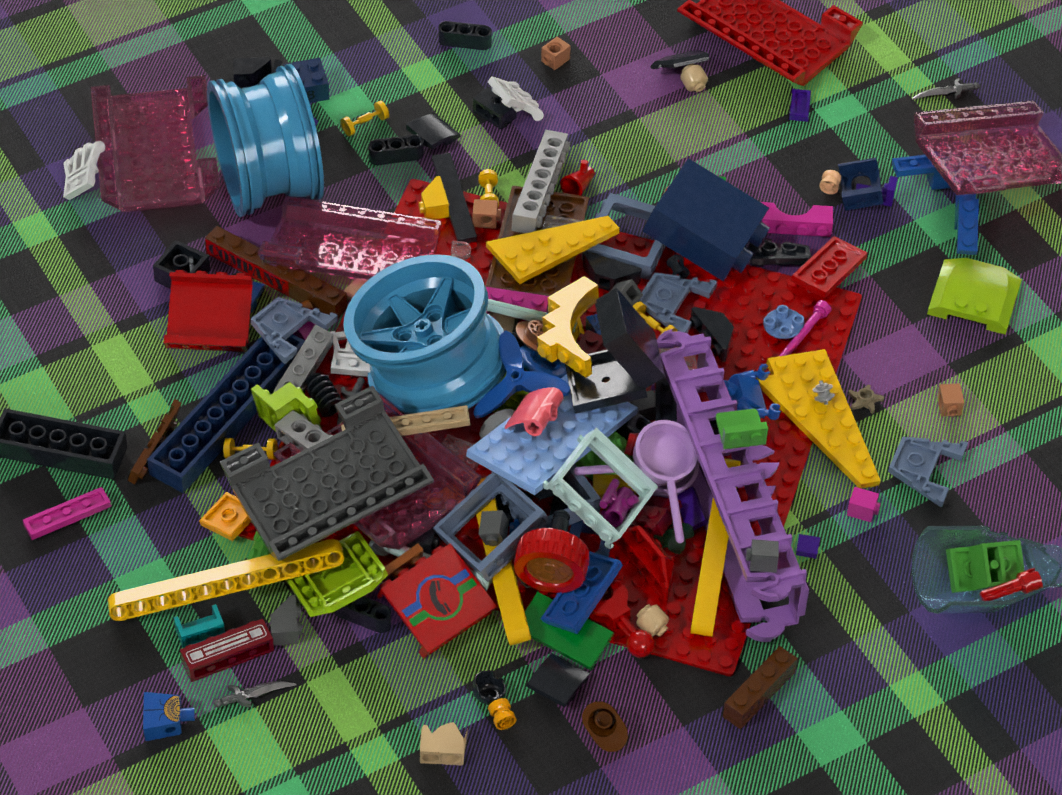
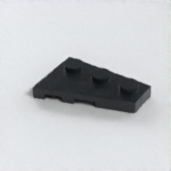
[748,238,811,266]

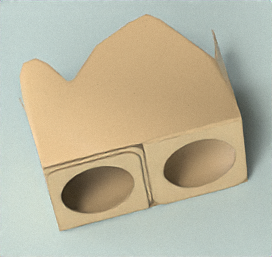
[420,722,468,765]

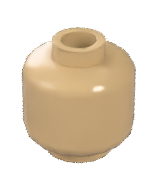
[680,64,708,92]
[636,604,669,637]

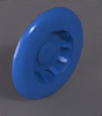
[520,345,567,378]

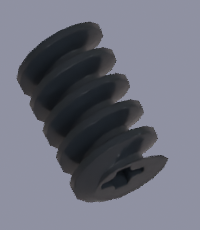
[304,373,343,417]

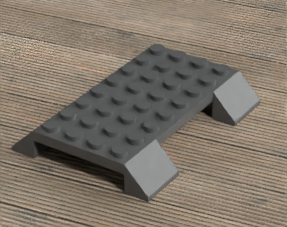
[220,386,434,561]

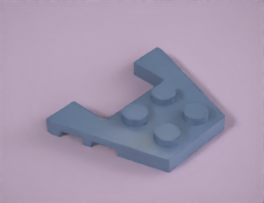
[638,273,717,333]
[251,297,338,364]
[888,437,968,507]

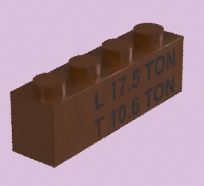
[723,646,798,730]

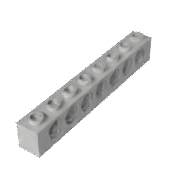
[511,130,570,233]

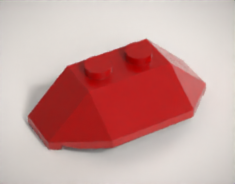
[615,525,675,601]

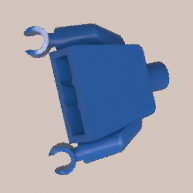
[724,364,781,420]

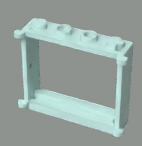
[543,427,658,549]

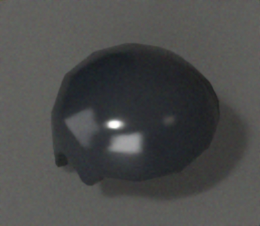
[472,670,507,705]

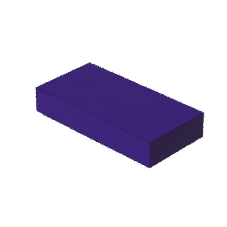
[789,89,811,122]
[677,486,708,533]

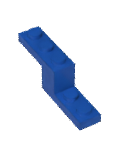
[892,152,989,190]
[954,174,979,255]

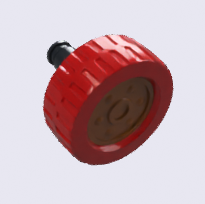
[514,510,590,593]

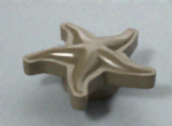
[849,385,884,414]

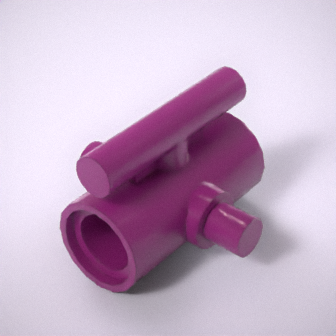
[599,479,639,527]

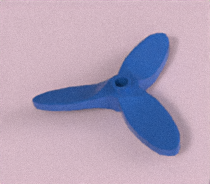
[474,330,571,418]

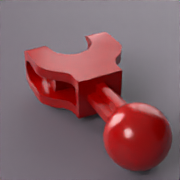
[588,579,655,658]

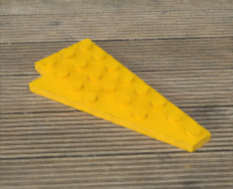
[756,349,881,489]

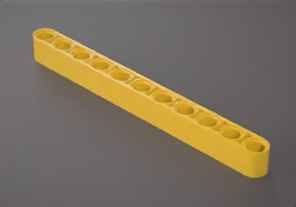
[108,539,344,621]

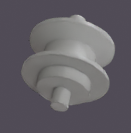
[812,380,835,405]

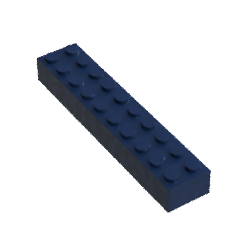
[147,334,305,493]

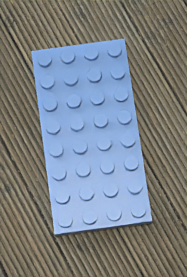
[466,374,638,495]

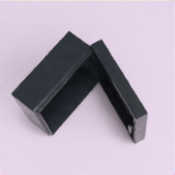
[565,288,665,414]

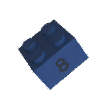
[283,57,329,103]

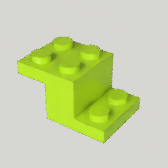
[251,382,321,432]

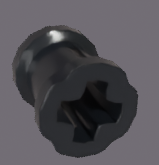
[666,254,690,279]

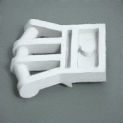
[488,76,544,121]
[63,141,105,200]
[330,331,370,377]

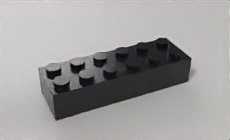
[0,408,127,480]

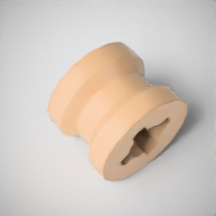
[820,170,841,194]

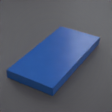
[541,551,623,634]

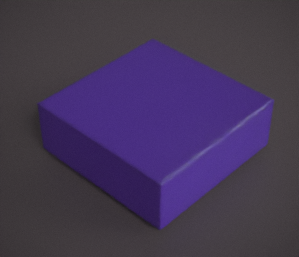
[796,534,820,559]

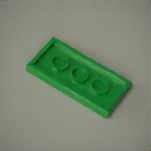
[525,592,614,670]

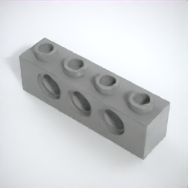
[274,324,333,392]
[275,410,333,453]

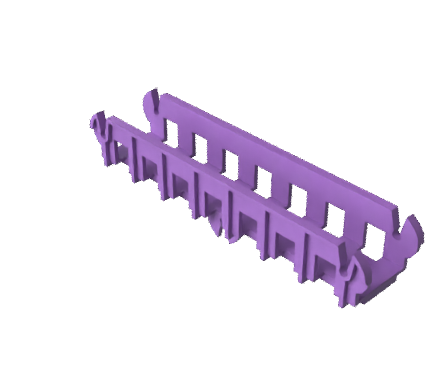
[651,329,809,642]

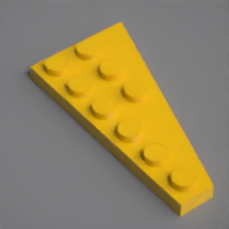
[486,216,619,284]

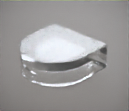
[450,241,471,260]

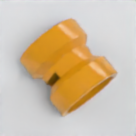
[488,698,517,730]

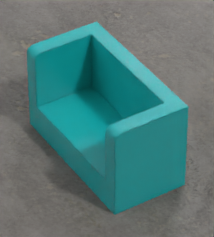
[174,604,225,648]

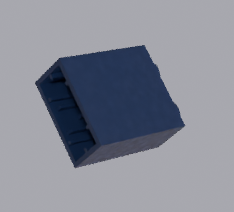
[642,158,770,281]

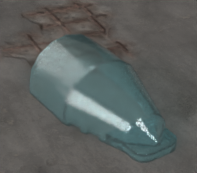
[911,526,1062,614]

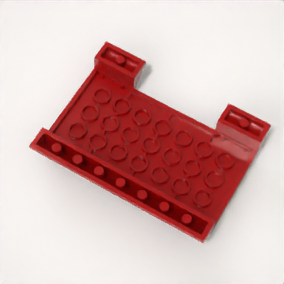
[677,0,863,86]

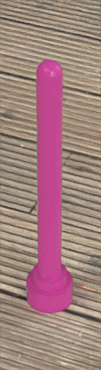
[779,300,832,356]

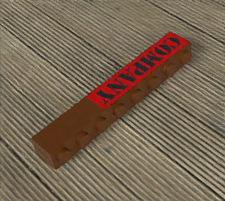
[205,226,347,319]

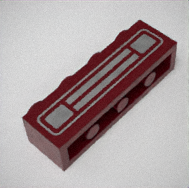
[180,619,274,682]

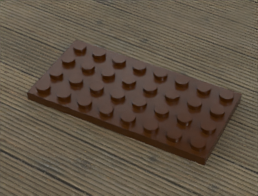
[486,185,589,296]

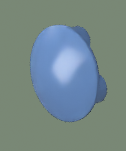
[763,305,804,339]

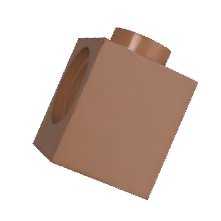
[541,37,571,70]
[473,199,501,228]
[937,383,964,417]

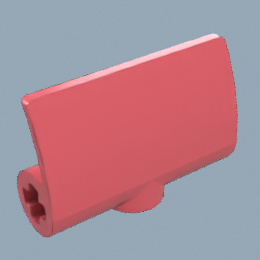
[505,387,564,436]

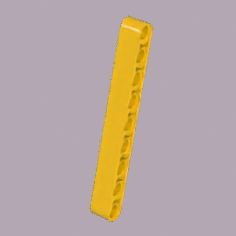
[690,458,741,637]
[468,478,532,646]

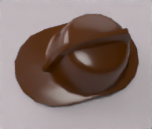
[582,701,628,752]

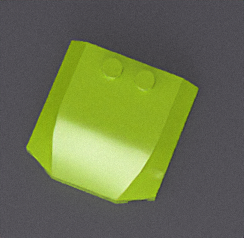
[927,258,1022,335]
[286,531,388,617]

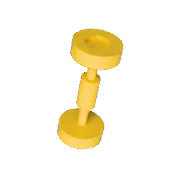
[340,101,389,136]
[478,169,499,207]
[633,301,677,335]
[223,438,278,460]

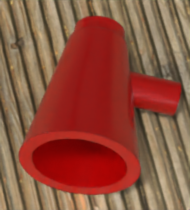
[560,160,595,196]

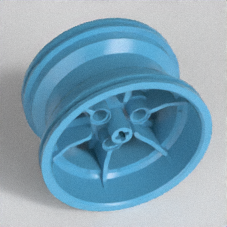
[207,64,324,217]
[343,255,506,416]

